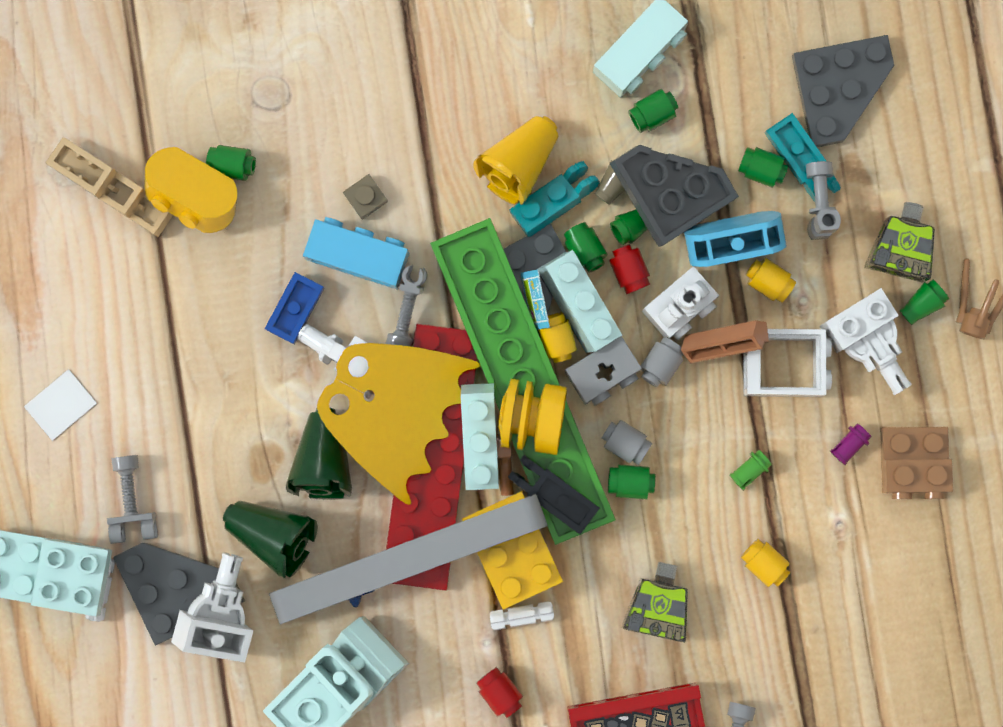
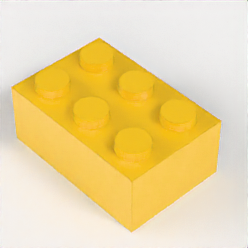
[462,491,563,610]

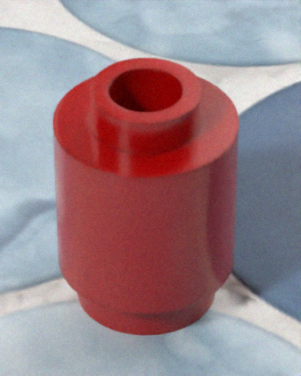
[609,244,650,295]
[476,667,523,718]

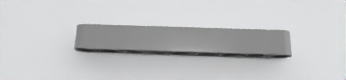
[269,494,548,624]

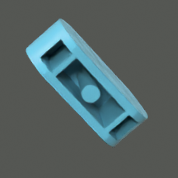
[684,211,787,267]

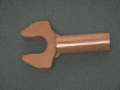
[497,434,514,496]

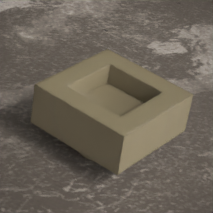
[343,174,388,220]

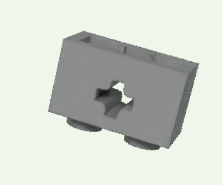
[565,336,642,406]

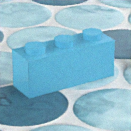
[303,217,410,290]

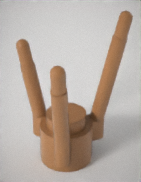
[956,258,1003,340]

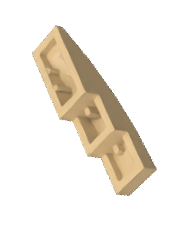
[45,137,173,237]

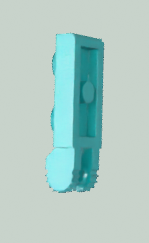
[765,113,841,202]
[509,161,600,237]

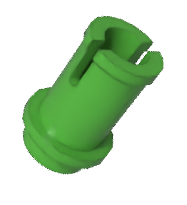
[729,450,772,491]

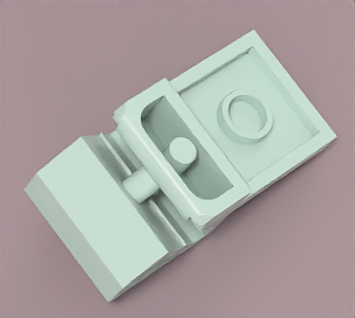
[0,530,112,616]
[263,616,409,727]

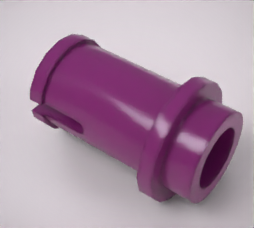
[830,423,872,465]

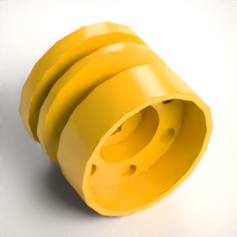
[498,379,567,455]

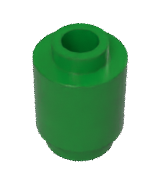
[628,89,679,133]
[206,145,256,181]
[738,147,788,188]
[564,222,608,273]
[608,465,656,499]

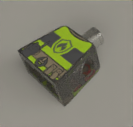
[864,202,935,283]
[622,562,688,643]

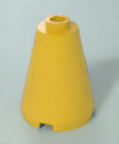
[473,116,559,205]

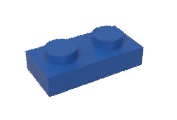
[265,272,325,345]

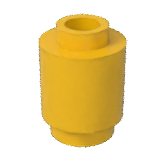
[746,257,796,303]
[538,312,577,363]
[741,539,790,587]

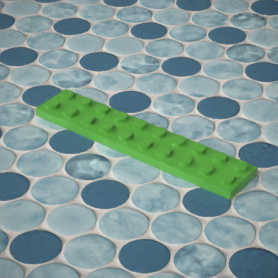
[430,218,616,545]

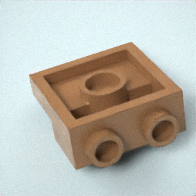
[880,427,953,499]

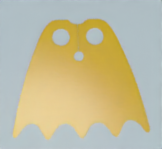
[317,343,480,505]

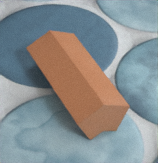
[681,320,769,363]

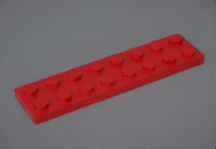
[386,324,477,591]

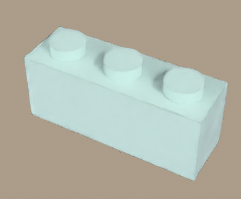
[593,0,688,98]
[538,250,622,353]
[461,383,499,490]

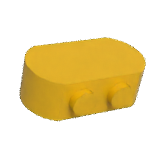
[145,147,237,233]

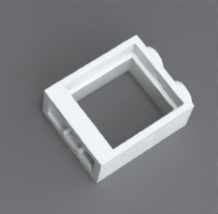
[743,329,832,397]

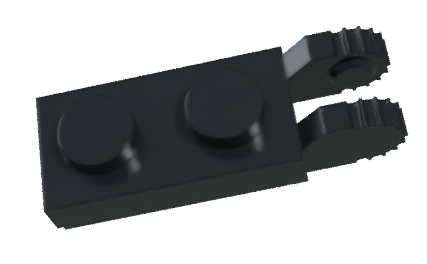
[508,455,600,534]

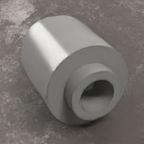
[641,337,683,387]
[602,420,652,465]

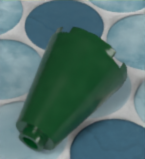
[286,408,352,500]
[223,501,318,578]

